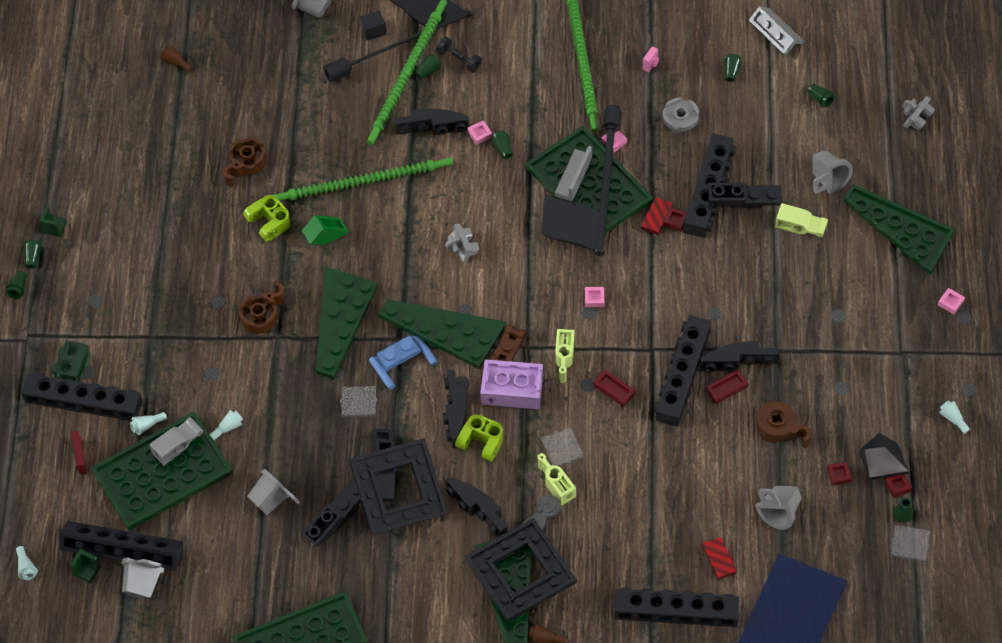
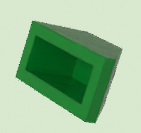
[302,215,349,245]

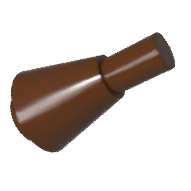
[161,46,193,72]
[528,623,567,643]

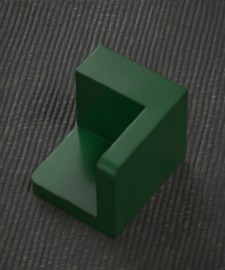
[39,207,67,237]
[70,549,101,584]

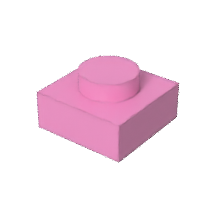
[643,47,659,73]
[467,120,492,145]
[601,131,627,153]
[585,287,604,307]
[938,288,965,314]

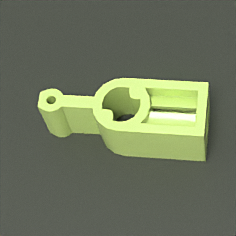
[775,203,828,237]
[555,329,574,383]
[538,453,576,506]

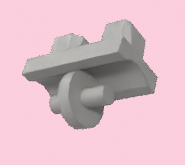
[902,96,935,131]
[445,224,479,262]

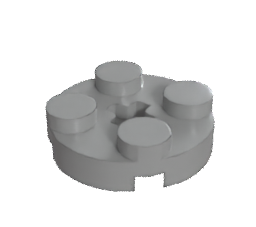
[662,98,699,133]

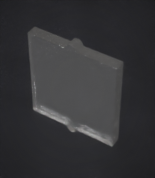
[340,386,378,417]
[541,428,584,466]
[890,525,930,562]

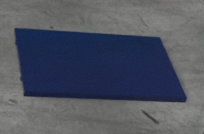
[738,554,847,643]

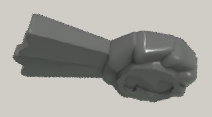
[522,494,561,530]

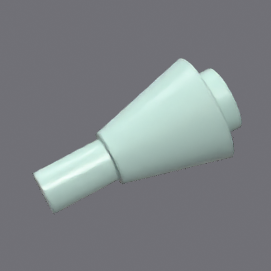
[939,400,970,434]
[209,410,243,440]
[130,412,167,435]
[16,546,38,580]

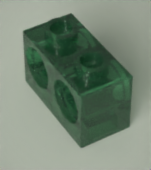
[52,340,91,381]

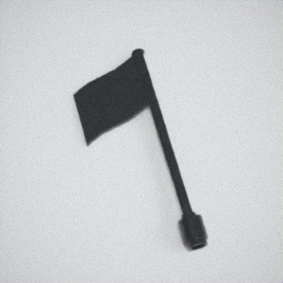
[541,105,622,256]

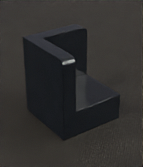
[360,10,387,40]

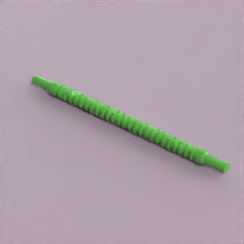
[367,0,447,145]
[567,0,599,132]
[273,158,453,201]

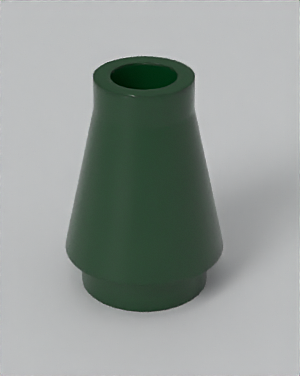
[414,54,441,80]
[724,54,742,82]
[807,83,835,107]
[491,130,513,159]
[23,239,42,269]
[6,271,27,299]
[894,497,914,523]

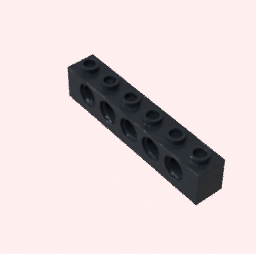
[683,133,736,238]
[653,315,711,427]
[22,373,143,421]
[60,521,183,571]
[615,587,739,627]

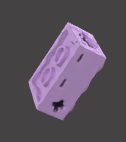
[481,360,543,409]

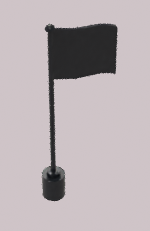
[323,0,472,83]

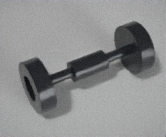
[437,37,482,73]

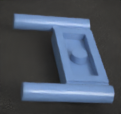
[369,335,438,390]

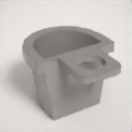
[291,0,332,18]
[813,151,853,194]
[247,469,300,515]
[755,486,801,530]
[121,558,164,598]

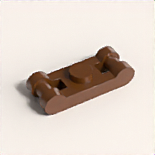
[490,324,527,362]

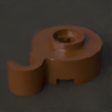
[223,136,266,187]
[239,281,285,333]
[756,402,812,448]

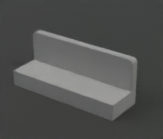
[749,6,804,55]
[555,146,592,202]

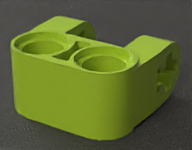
[243,195,290,242]
[455,414,503,462]

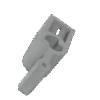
[149,417,203,466]

